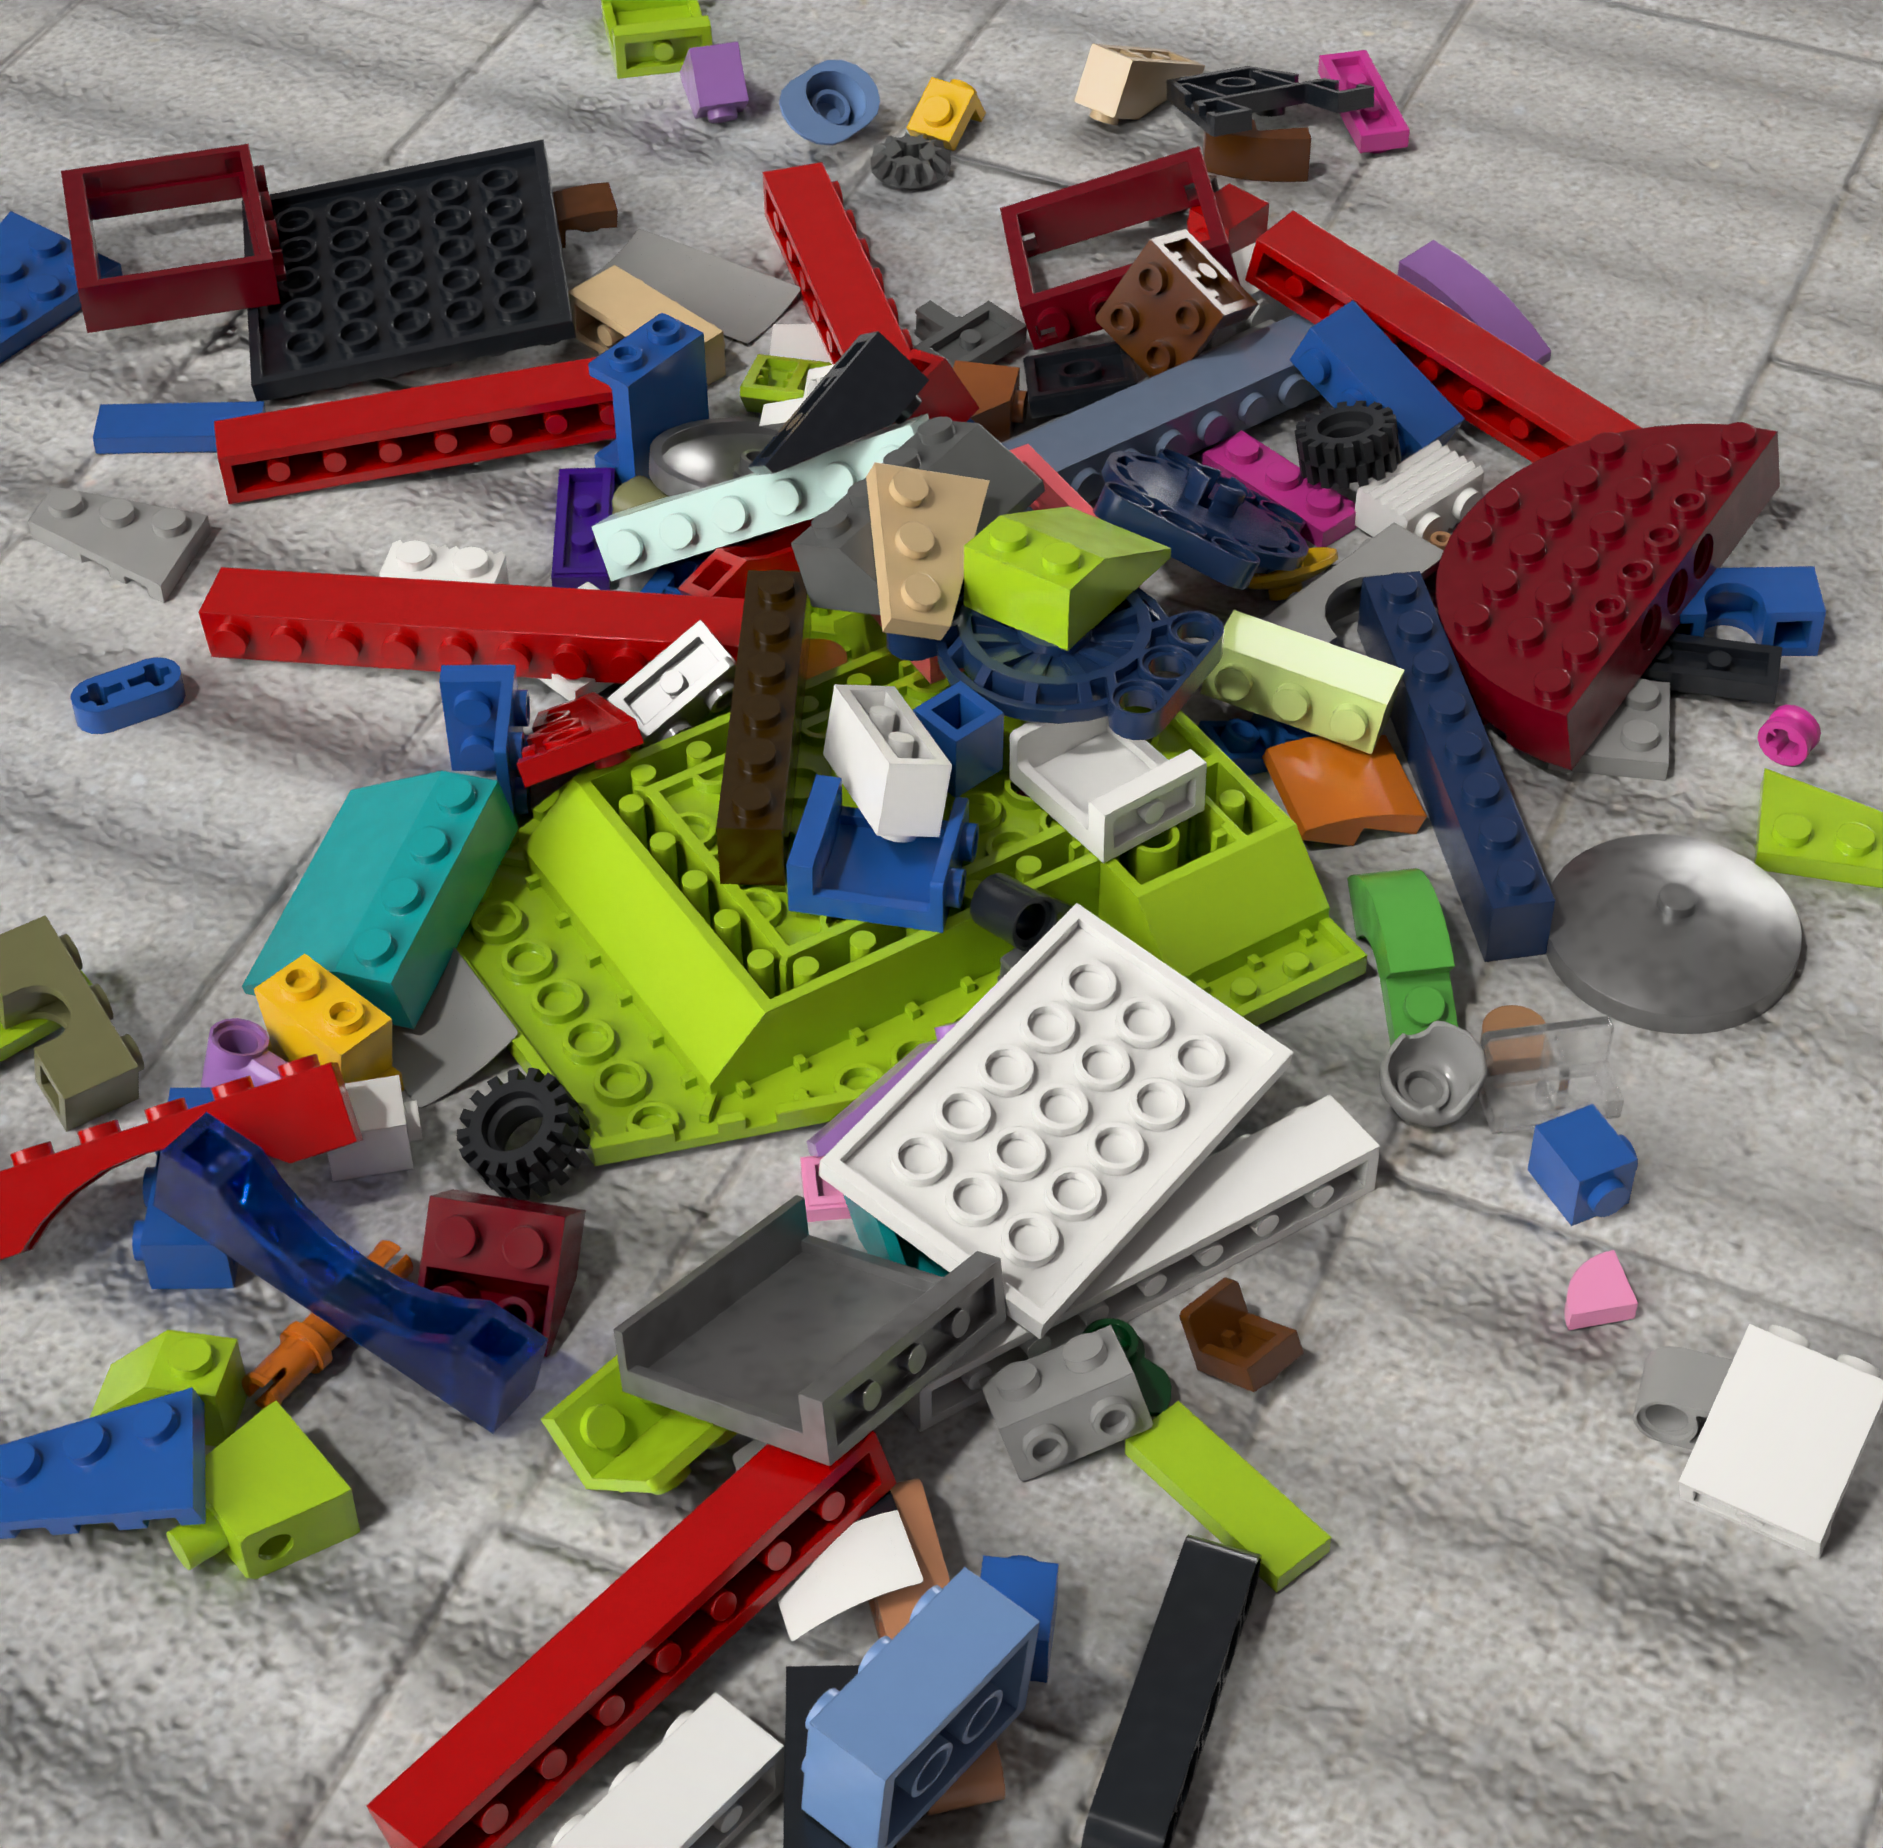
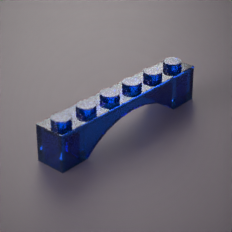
[153,1112,548,1434]

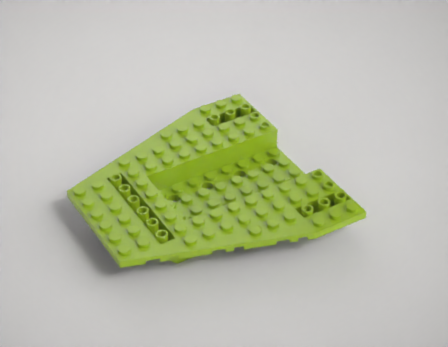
[456,606,1368,1166]

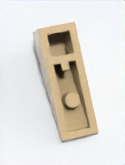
[1074,44,1205,125]

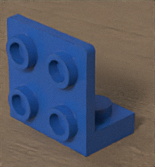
[439,665,531,825]

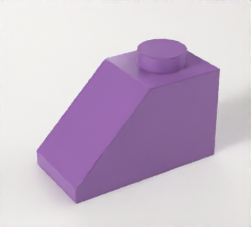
[680,41,749,123]

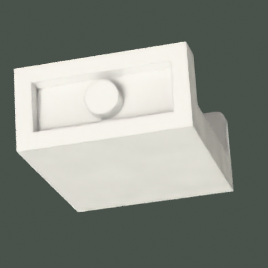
[1010,716,1207,863]
[1679,1324,1883,1559]

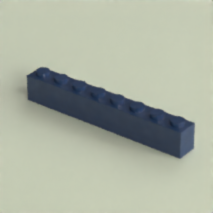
[1357,571,1555,962]

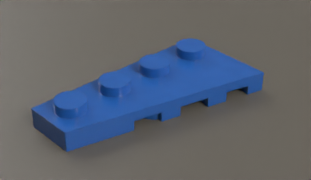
[0,1387,206,1539]

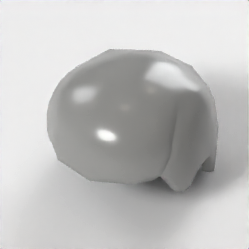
[1379,1021,1487,1127]

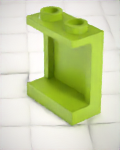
[601,0,712,79]

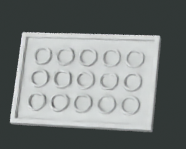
[818,903,1293,1339]

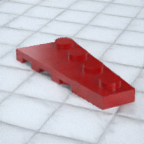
[517,692,644,788]

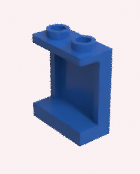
[588,313,709,485]
[786,774,979,933]

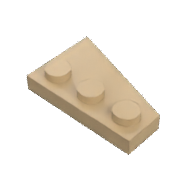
[866,462,990,640]

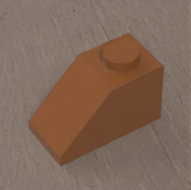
[953,360,1028,442]

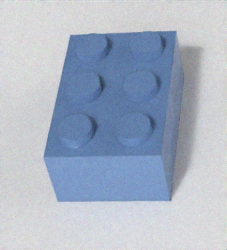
[801,1567,1040,1848]

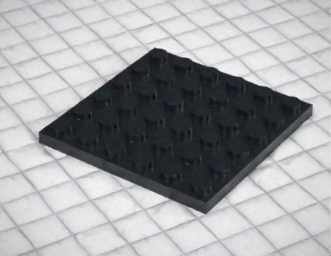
[242,139,576,401]

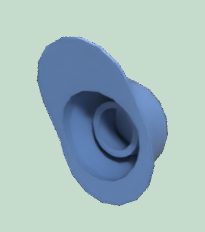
[779,60,880,145]

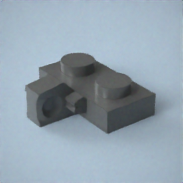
[914,300,1027,368]

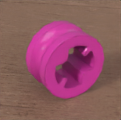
[1757,705,1821,766]

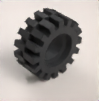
[1294,401,1401,489]
[457,1068,591,1200]

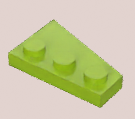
[1754,768,1883,888]

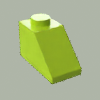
[89,1329,248,1447]

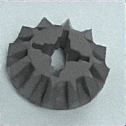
[870,132,951,189]

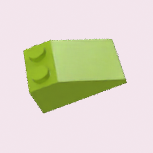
[964,506,1171,651]

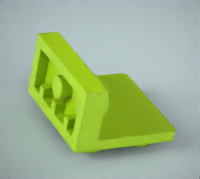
[540,1355,738,1495]

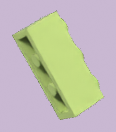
[1200,610,1404,754]

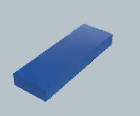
[93,401,266,454]

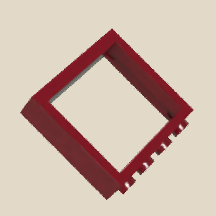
[61,144,287,333]
[1000,146,1240,351]

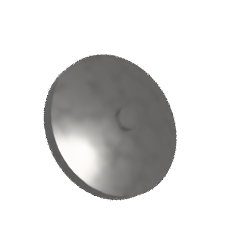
[649,417,778,496]
[1546,834,1802,1034]

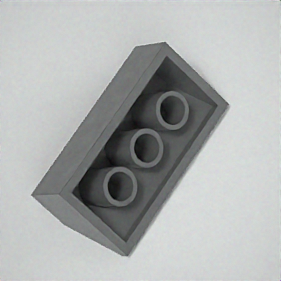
[791,417,1045,615]

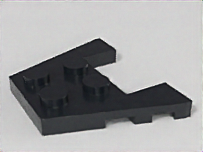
[1167,66,1374,137]

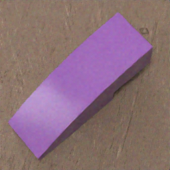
[1398,240,1551,365]

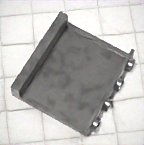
[613,1195,1006,1466]

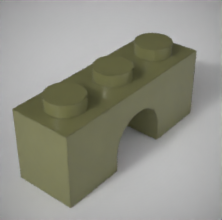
[0,915,144,1132]

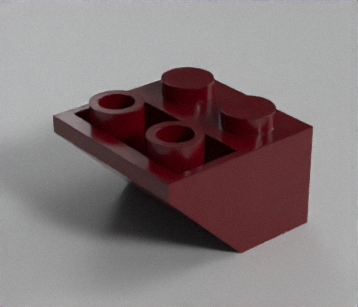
[411,1189,586,1357]

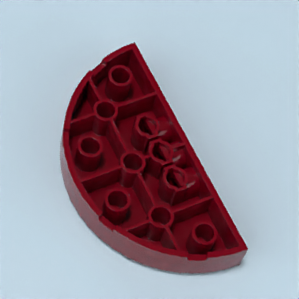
[1436,422,1780,771]

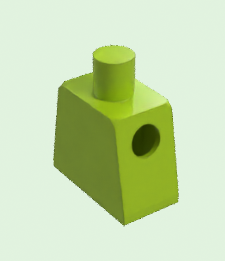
[166,1400,360,1579]

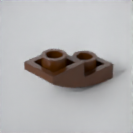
[1203,119,1312,182]
[553,182,618,248]

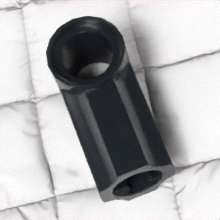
[970,873,1074,952]

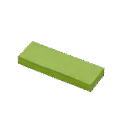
[1125,1401,1332,1593]

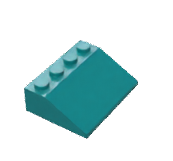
[242,770,519,1029]

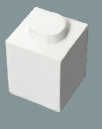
[327,1075,423,1182]

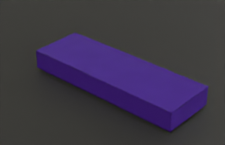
[551,467,616,590]

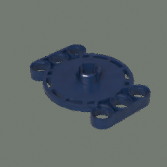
[1093,449,1309,590]
[886,579,1224,740]

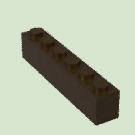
[716,570,812,886]

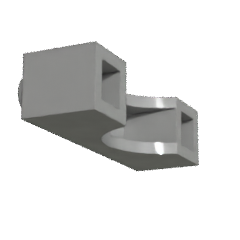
[1262,523,1444,645]

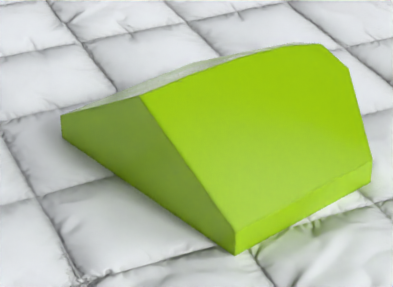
[740,354,832,413]

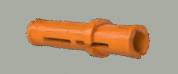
[242,1240,413,1409]

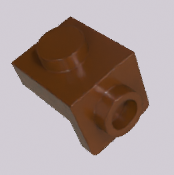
[1179,1277,1304,1392]

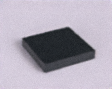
[1023,341,1138,419]

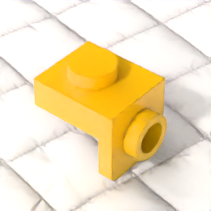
[906,77,986,151]

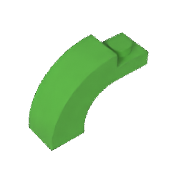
[1347,868,1458,1047]

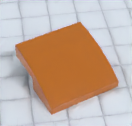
[1262,735,1427,846]

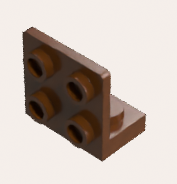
[1096,229,1258,378]

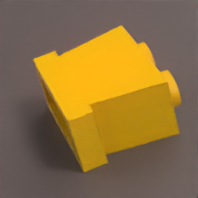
[254,953,404,1091]

